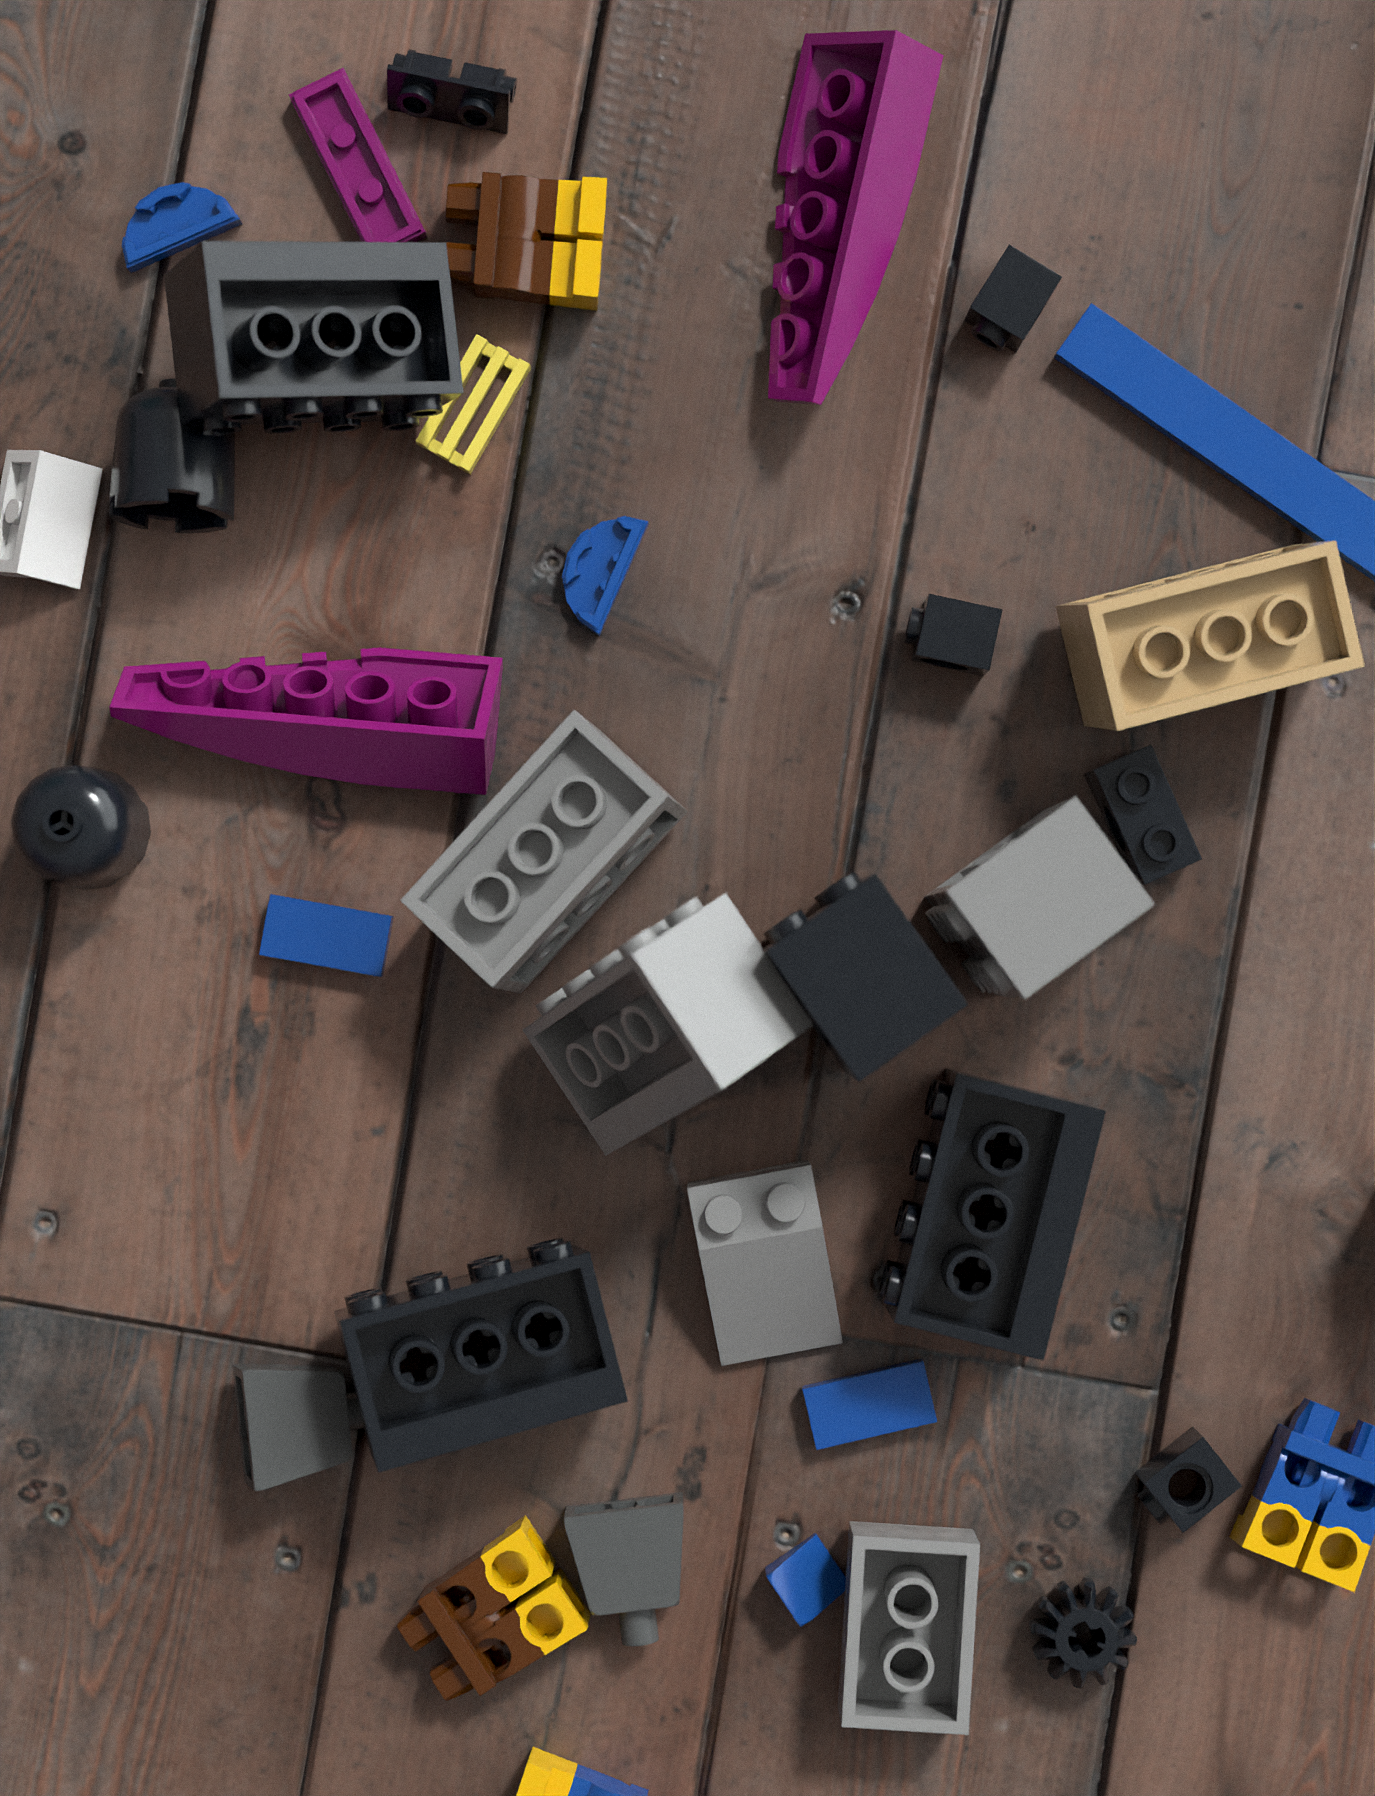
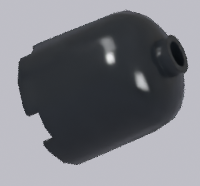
[109,378,235,534]
[11,765,151,890]

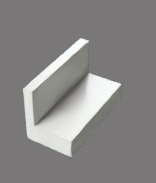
[0,450,103,589]

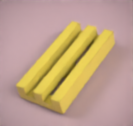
[416,334,531,475]

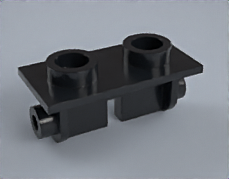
[387,49,517,134]

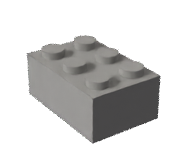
[838,1521,980,1735]

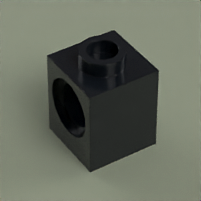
[964,244,1062,353]
[904,594,1003,676]
[1135,1426,1242,1533]

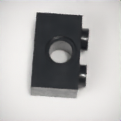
[1084,744,1202,885]

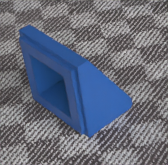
[765,1533,846,1627]

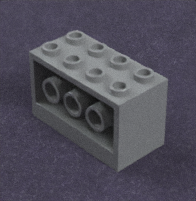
[400,710,688,994]
[924,796,1155,999]
[523,893,813,1156]

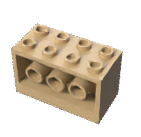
[1056,540,1364,731]

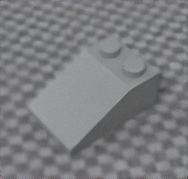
[687,1160,843,1366]

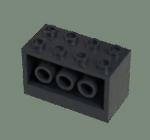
[164,241,464,435]
[763,871,969,1082]
[878,1068,1106,1361]
[334,1238,628,1473]

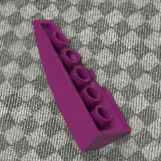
[768,30,944,405]
[109,648,503,795]

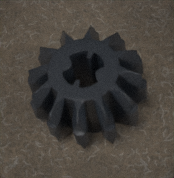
[1029,1578,1137,1689]

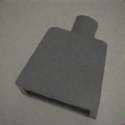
[232,1363,364,1491]
[564,1492,684,1646]

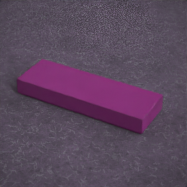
[289,68,427,242]

